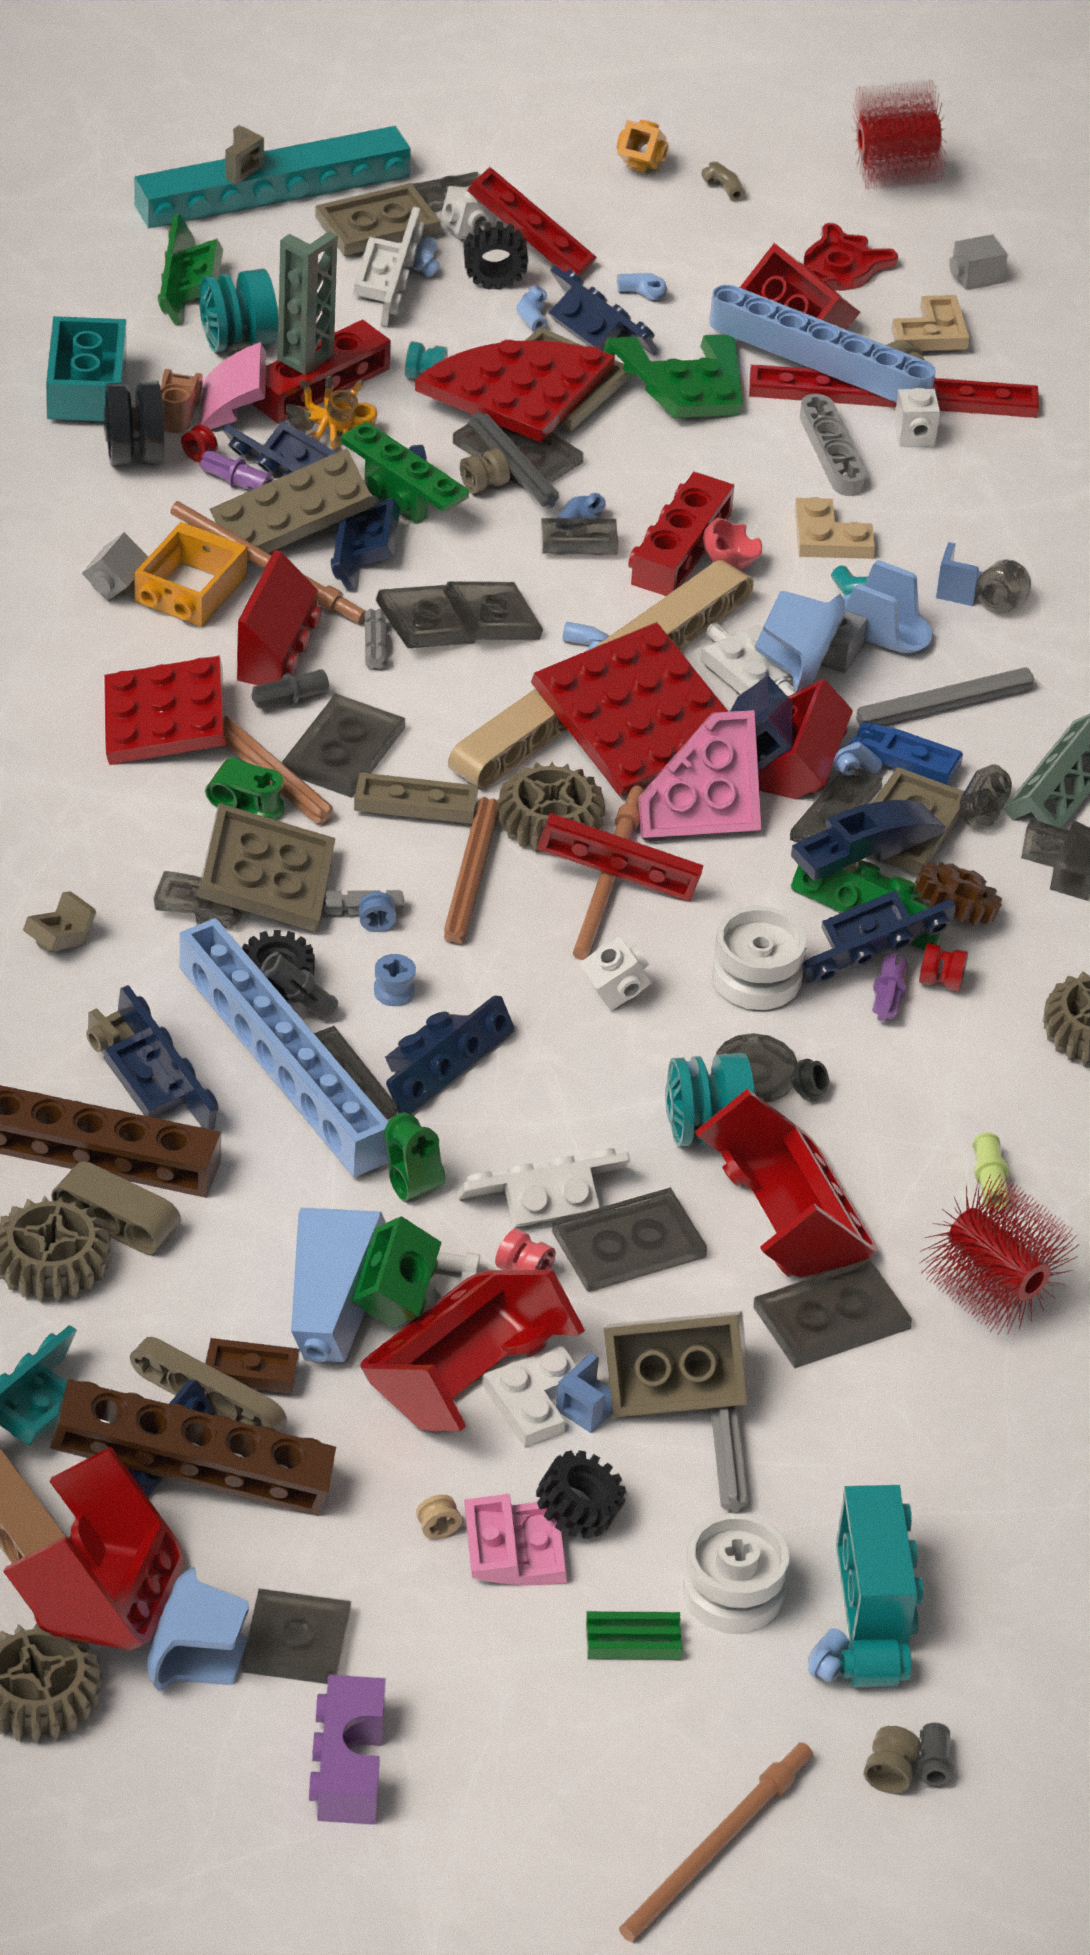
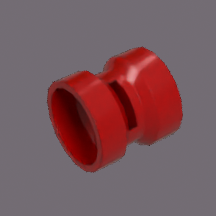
[919,943,968,992]

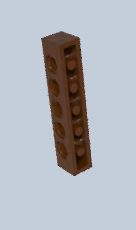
[0,1085,221,1198]
[50,1379,336,1516]

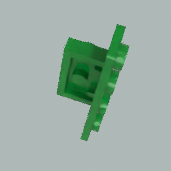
[158,213,223,325]
[341,422,470,524]
[791,860,941,951]

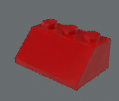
[739,243,861,330]
[237,550,322,685]
[758,678,853,799]

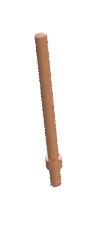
[170,501,366,624]
[573,786,644,960]
[619,1742,813,1942]

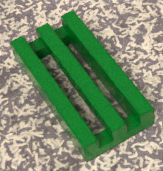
[586,1611,682,1659]

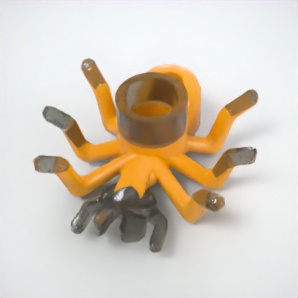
[286,375,377,449]

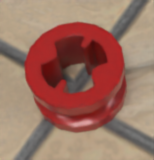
[181,424,218,462]

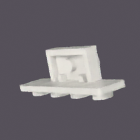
[353,207,424,327]
[457,1148,630,1228]

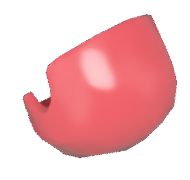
[702,518,762,571]

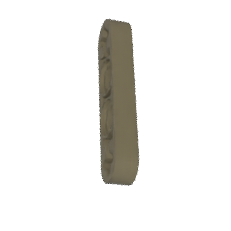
[130,1337,287,1432]

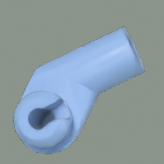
[562,621,609,650]
[834,742,882,776]

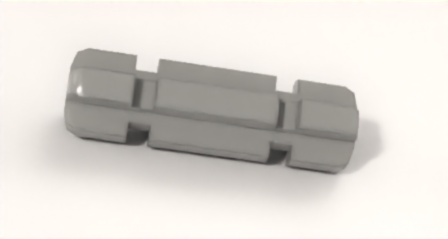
[365,608,386,670]
[324,890,404,915]

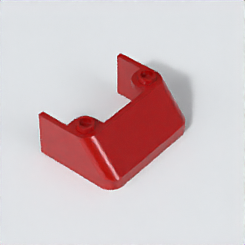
[695,1089,878,1279]
[360,1270,585,1432]
[3,1447,185,1651]

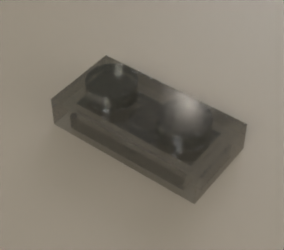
[540,518,618,555]

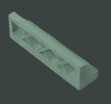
[277,231,338,375]
[1003,713,1090,836]

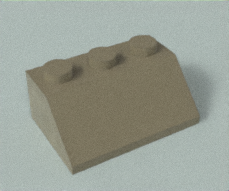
[604,1311,748,1418]

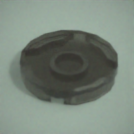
[716,1033,797,1102]

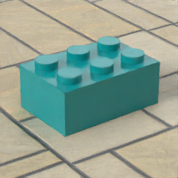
[46,316,127,422]
[836,1485,924,1645]

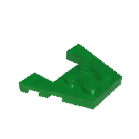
[604,334,743,418]

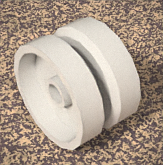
[712,905,806,1010]
[683,1513,789,1634]

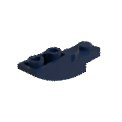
[791,800,945,881]

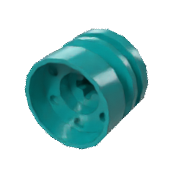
[199,268,278,353]
[665,1053,755,1146]

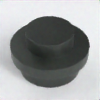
[792,1059,829,1101]

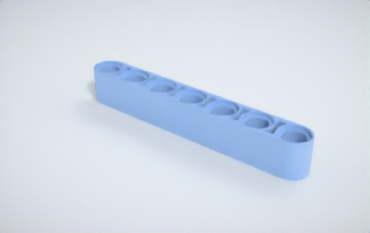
[709,285,936,402]

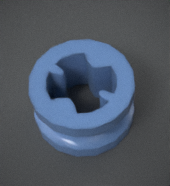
[359,892,396,932]

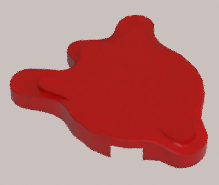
[803,223,898,291]

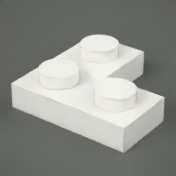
[482,1345,576,1448]

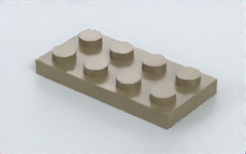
[210,448,375,562]

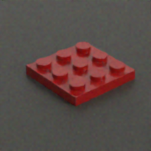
[104,655,226,765]

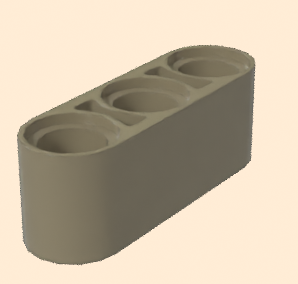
[51,1161,181,1254]

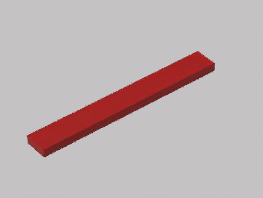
[749,364,1039,418]

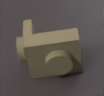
[23,891,96,952]
[86,1008,135,1054]

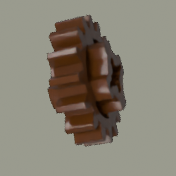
[914,862,1002,926]

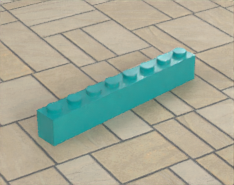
[134,126,411,229]

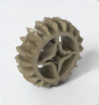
[497,761,606,852]
[1043,971,1090,1067]
[0,1195,111,1302]
[0,1623,102,1744]

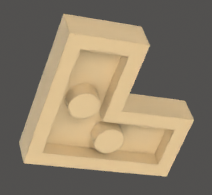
[891,295,969,351]
[794,497,875,559]

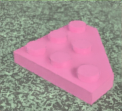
[638,710,761,838]

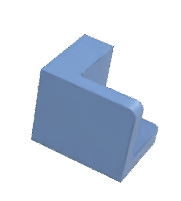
[936,542,982,606]
[556,1353,613,1433]

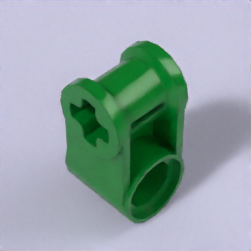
[205,758,285,820]
[384,1112,446,1201]

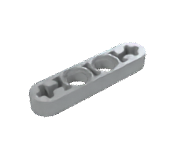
[800,394,867,496]

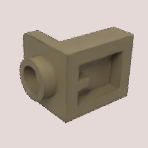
[225,125,264,184]

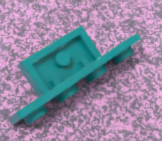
[0,1325,77,1446]

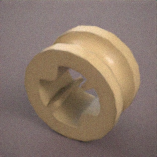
[416,1494,462,1539]

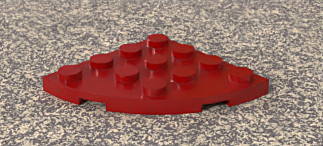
[415,339,615,442]

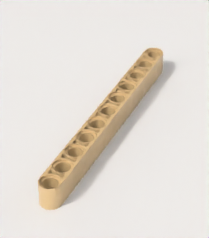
[448,560,754,789]

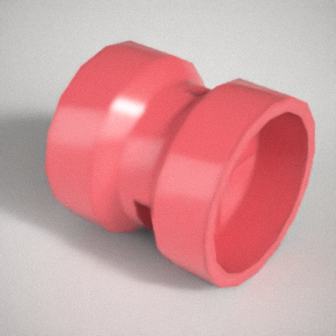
[495,1228,556,1270]

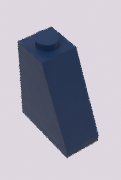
[730,675,793,771]

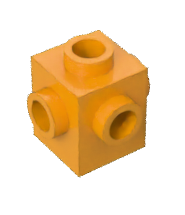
[617,120,669,173]

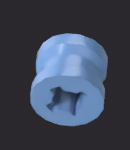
[374,954,416,1006]

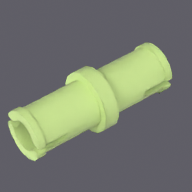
[973,1133,1011,1211]

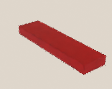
[467,167,597,277]
[537,813,704,902]

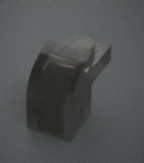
[1021,819,1090,901]

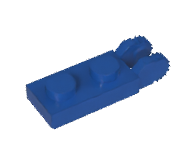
[848,721,963,785]

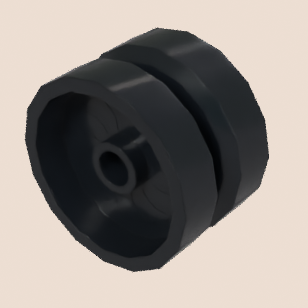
[103,381,164,466]

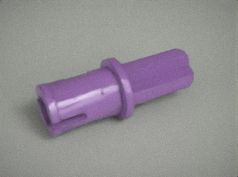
[200,451,273,491]
[872,953,908,1022]

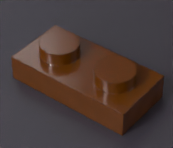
[205,1338,299,1394]

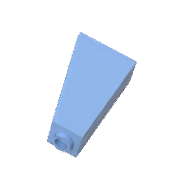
[291,1207,386,1362]

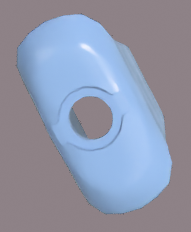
[842,560,932,653]
[754,591,846,693]
[147,1566,249,1691]

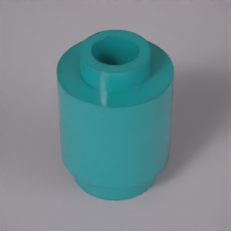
[840,1639,911,1688]

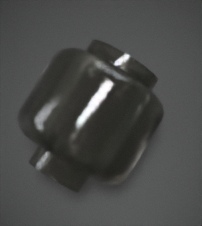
[976,559,1032,614]

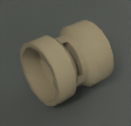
[460,448,510,494]
[863,1726,922,1794]

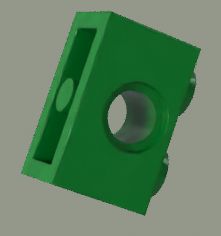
[351,1216,442,1328]

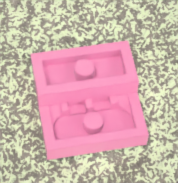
[201,342,267,429]
[464,1494,567,1585]

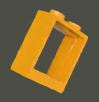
[135,522,247,627]

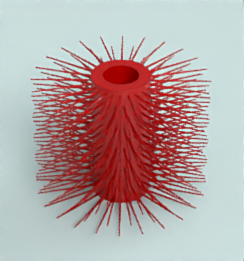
[852,79,947,190]
[919,1174,1079,1335]

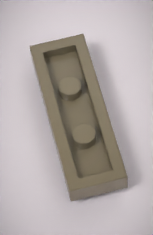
[354,772,478,824]

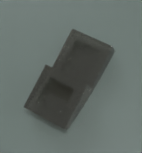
[153,871,243,929]

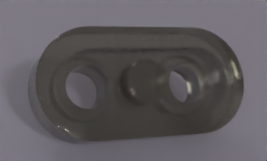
[960,764,1012,830]

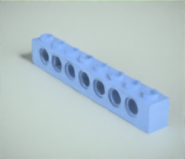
[179,918,389,1177]

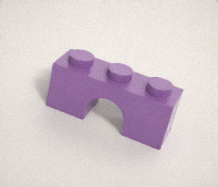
[309,1675,386,1825]

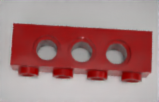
[251,319,391,424]
[628,471,735,596]

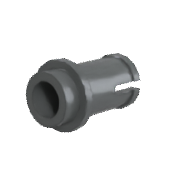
[917,1723,955,1787]

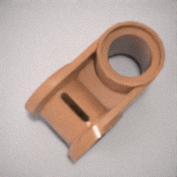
[160,369,203,433]

